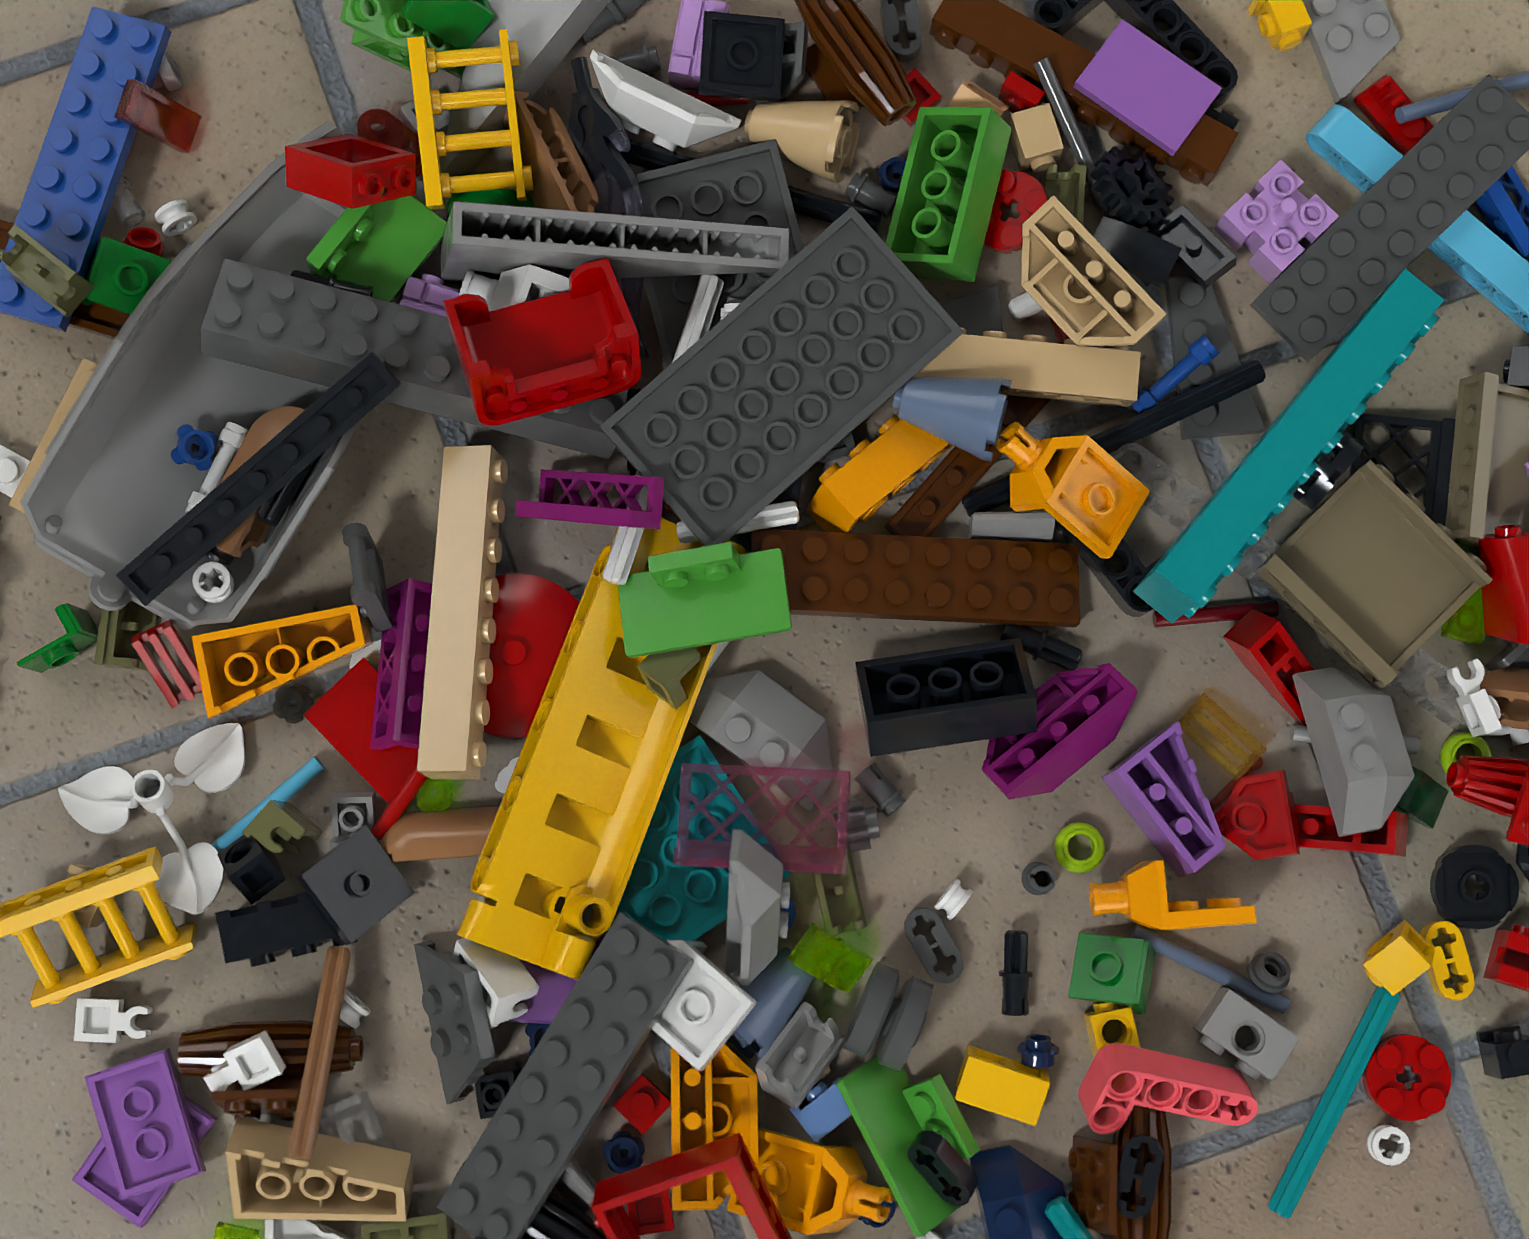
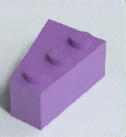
[1101,721,1226,878]

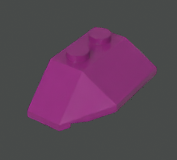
[981,663,1138,800]

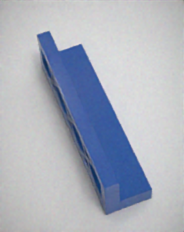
[1438,116,1529,260]

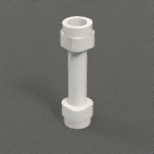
[185,422,248,513]

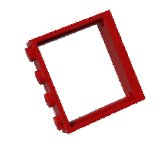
[590,1132,792,1239]

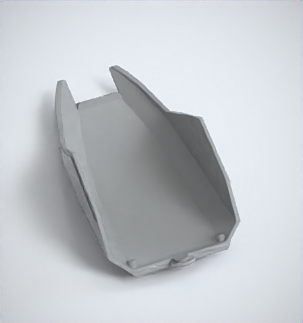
[20,121,425,630]

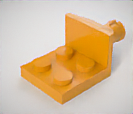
[995,422,1150,559]
[1089,860,1257,930]
[726,1127,893,1235]

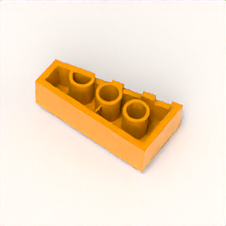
[806,415,954,533]
[191,604,373,719]

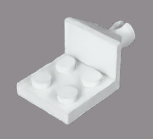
[459,264,569,311]
[652,940,757,1071]

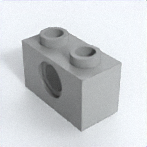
[1193,987,1301,1081]

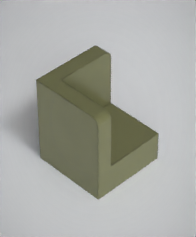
[637,647,701,710]

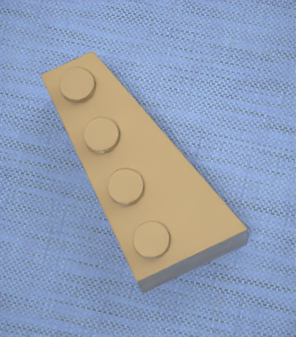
[226,1117,414,1222]

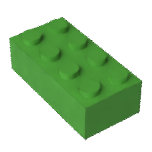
[886,107,1012,282]

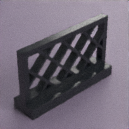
[1349,413,1456,526]

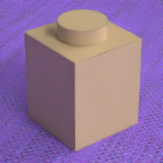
[1008,103,1064,173]

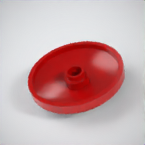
[484,574,579,739]

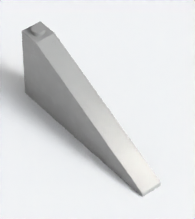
[440,0,611,177]
[440,202,789,283]

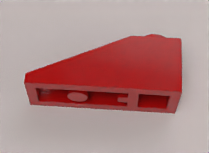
[1223,609,1314,726]
[1295,804,1408,857]

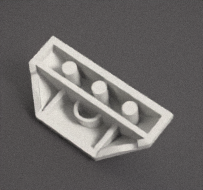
[590,49,741,152]

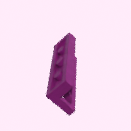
[515,469,664,529]
[370,578,432,751]

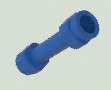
[1131,334,1220,414]

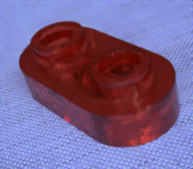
[357,109,422,177]

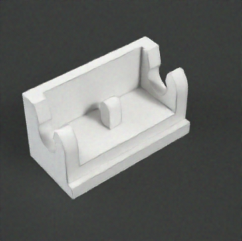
[453,938,539,1029]

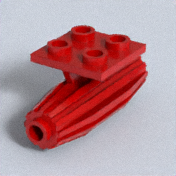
[1446,756,1529,846]

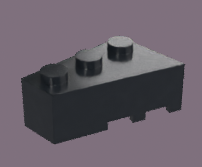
[215,892,369,967]

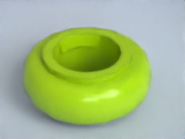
[1440,732,1492,774]
[1053,821,1106,874]

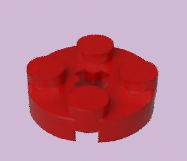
[984,169,1049,254]
[1362,1034,1451,1121]

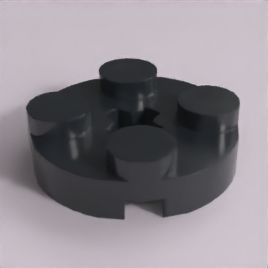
[1292,431,1364,510]
[1430,845,1519,929]

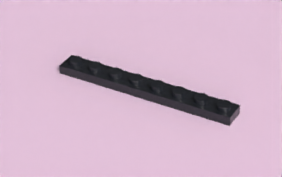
[116,352,402,607]

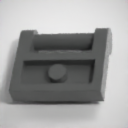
[342,523,393,632]

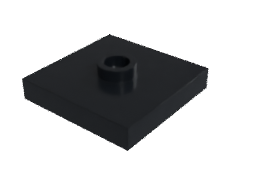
[698,11,785,102]
[297,825,415,945]

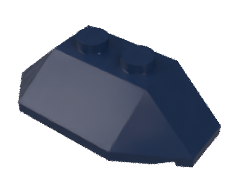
[969,1145,1066,1239]

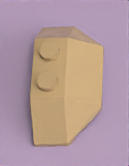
[1021,195,1167,346]

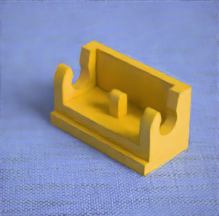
[954,1044,1050,1126]

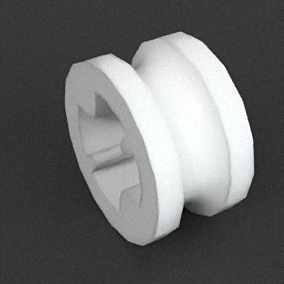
[155,199,197,237]
[192,562,235,604]
[934,878,973,920]
[339,988,371,1029]
[1366,1124,1410,1166]

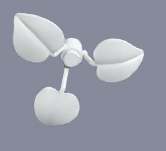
[58,723,245,915]

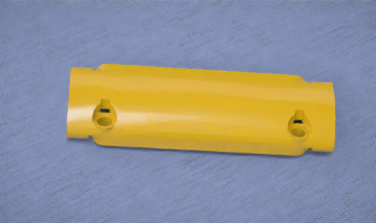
[457,517,746,980]

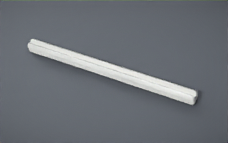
[603,274,724,585]

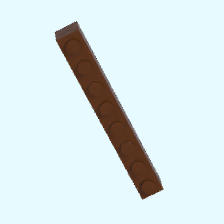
[929,0,1239,187]

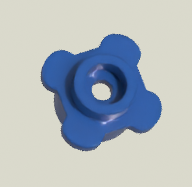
[171,424,218,471]

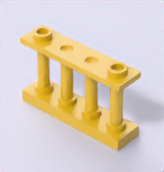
[407,29,533,210]
[0,846,198,1008]

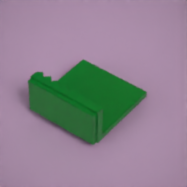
[82,237,171,315]
[16,603,98,673]
[1068,933,1155,1015]

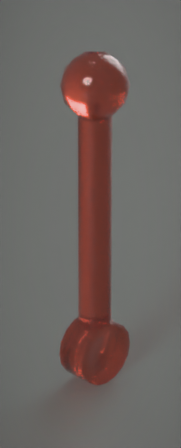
[1209,754,1263,811]

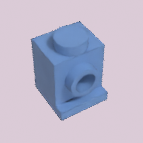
[789,1076,852,1143]

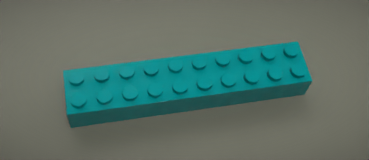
[1133,268,1444,623]

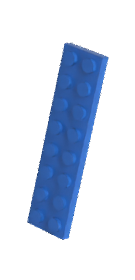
[0,6,172,332]

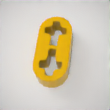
[1420,921,1475,1000]

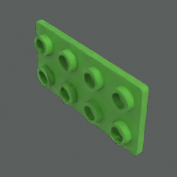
[340,0,471,79]
[306,187,447,302]
[618,542,792,658]
[837,1055,980,1238]

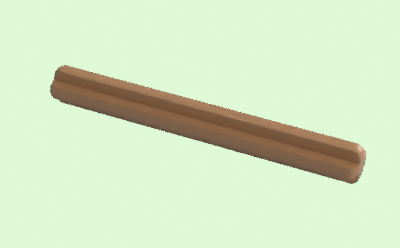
[288,946,351,1160]

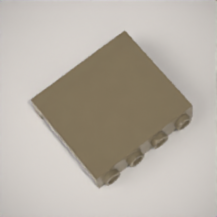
[1445,372,1529,548]
[1255,460,1493,689]

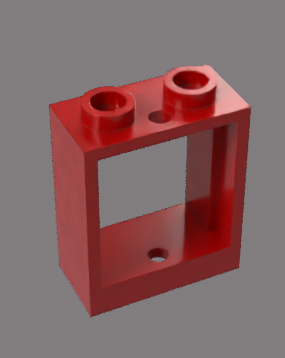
[285,133,416,209]

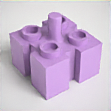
[1214,159,1339,285]

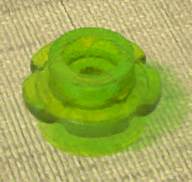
[415,777,455,812]

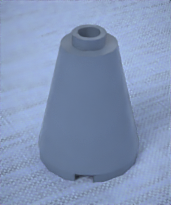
[892,377,1012,462]
[728,947,816,1063]

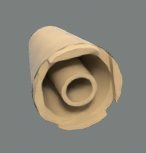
[744,100,860,183]

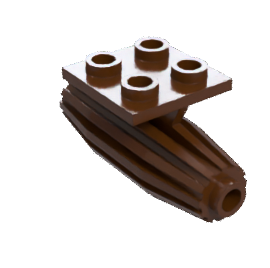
[794,0,917,126]
[177,1020,363,1121]
[1068,1105,1172,1239]

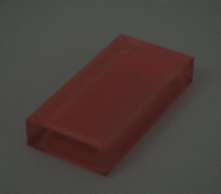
[114,79,202,153]

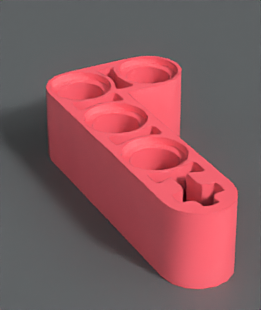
[1078,1043,1258,1134]

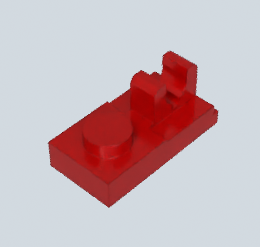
[1353,75,1433,156]

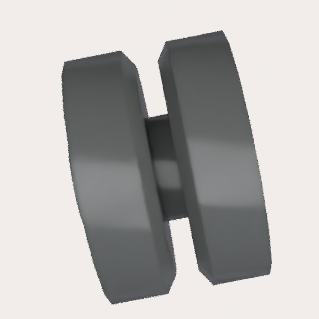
[843,961,934,1072]

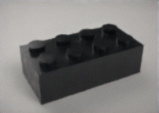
[855,637,1037,757]

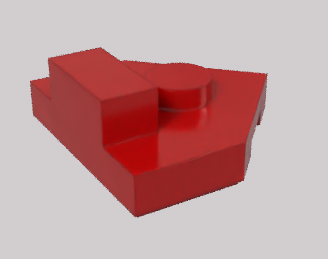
[1214,770,1300,861]

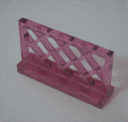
[673,763,851,874]

